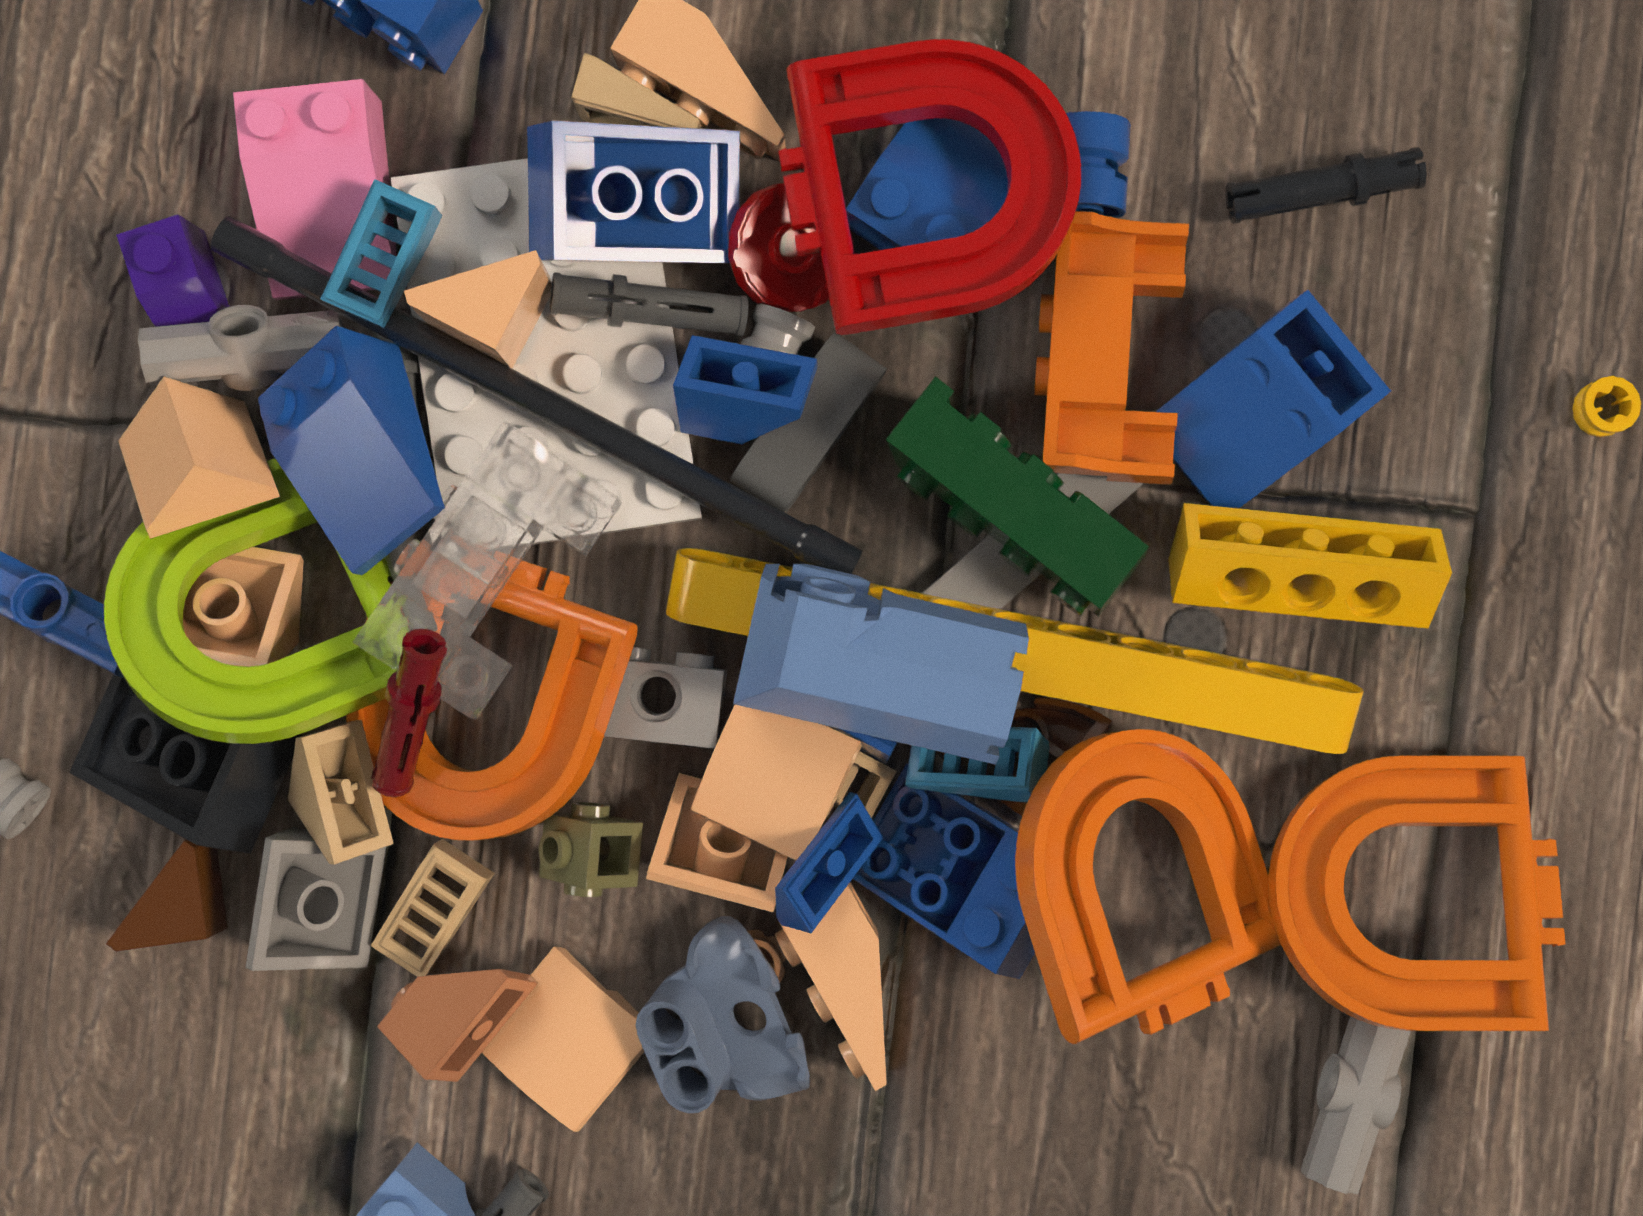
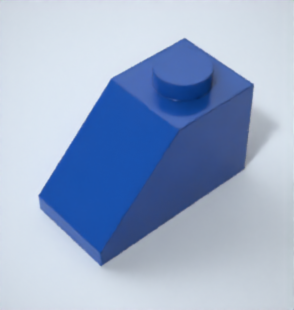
[673,335,818,444]

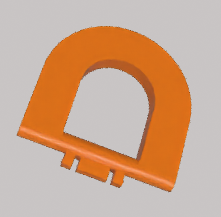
[346,544,638,841]
[1015,729,1281,1044]
[1268,756,1566,1031]

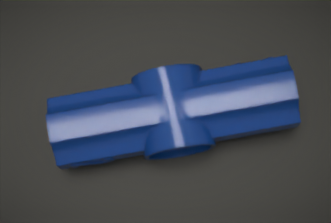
[0,551,124,678]

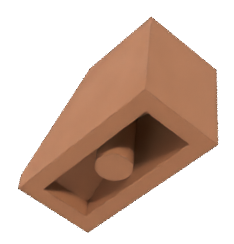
[377,969,538,1082]

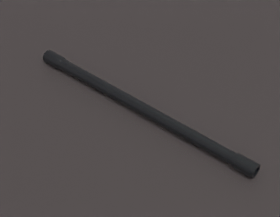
[211,216,863,574]

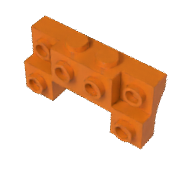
[1034,211,1189,485]

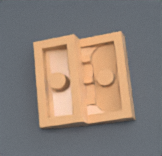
[691,705,862,861]
[482,946,644,1132]

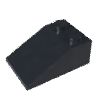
[69,674,302,854]

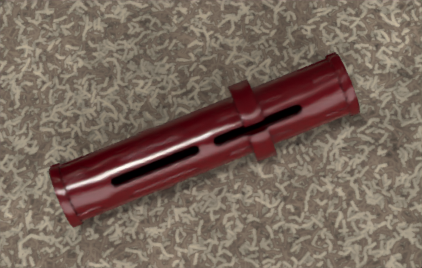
[371,628,447,797]

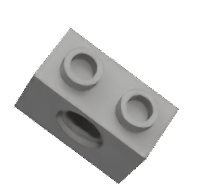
[604,647,727,749]

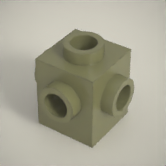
[539,802,643,897]

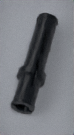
[1225,147,1427,224]

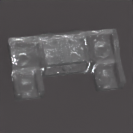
[353,420,622,720]

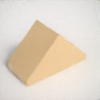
[288,720,394,865]

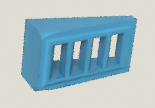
[321,179,442,328]
[905,727,1050,802]

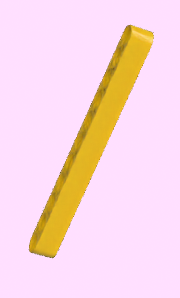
[666,548,1364,754]

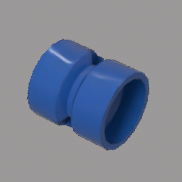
[1066,111,1131,218]

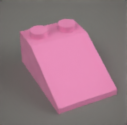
[233,79,397,300]

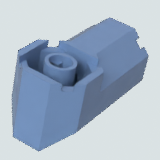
[733,564,1029,764]

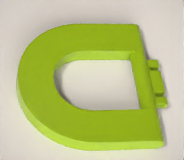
[104,458,411,744]

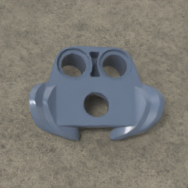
[635,916,810,1113]

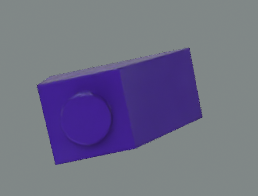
[116,214,229,327]

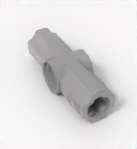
[138,305,343,391]
[1300,1016,1411,1194]

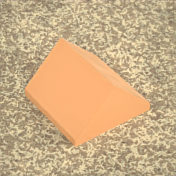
[404,250,552,368]
[118,377,280,539]
[183,547,304,667]
[646,773,787,912]

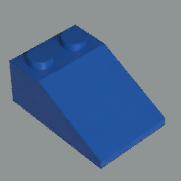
[846,118,1008,250]
[527,121,740,263]
[258,326,445,575]

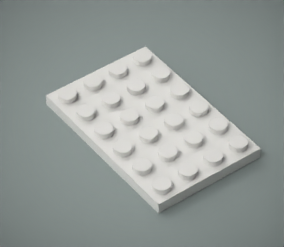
[391,158,702,557]

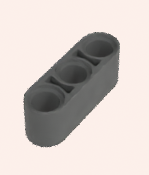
[729,332,888,513]

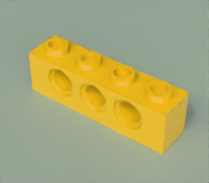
[1168,503,1452,629]

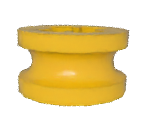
[1572,376,1641,437]

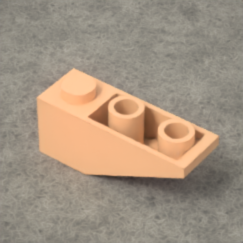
[611,0,786,162]
[775,882,887,1091]

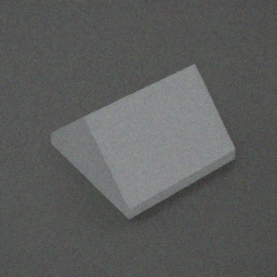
[245,827,386,971]

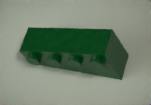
[886,376,1149,617]

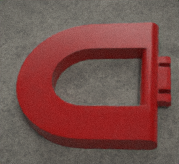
[778,39,1081,335]

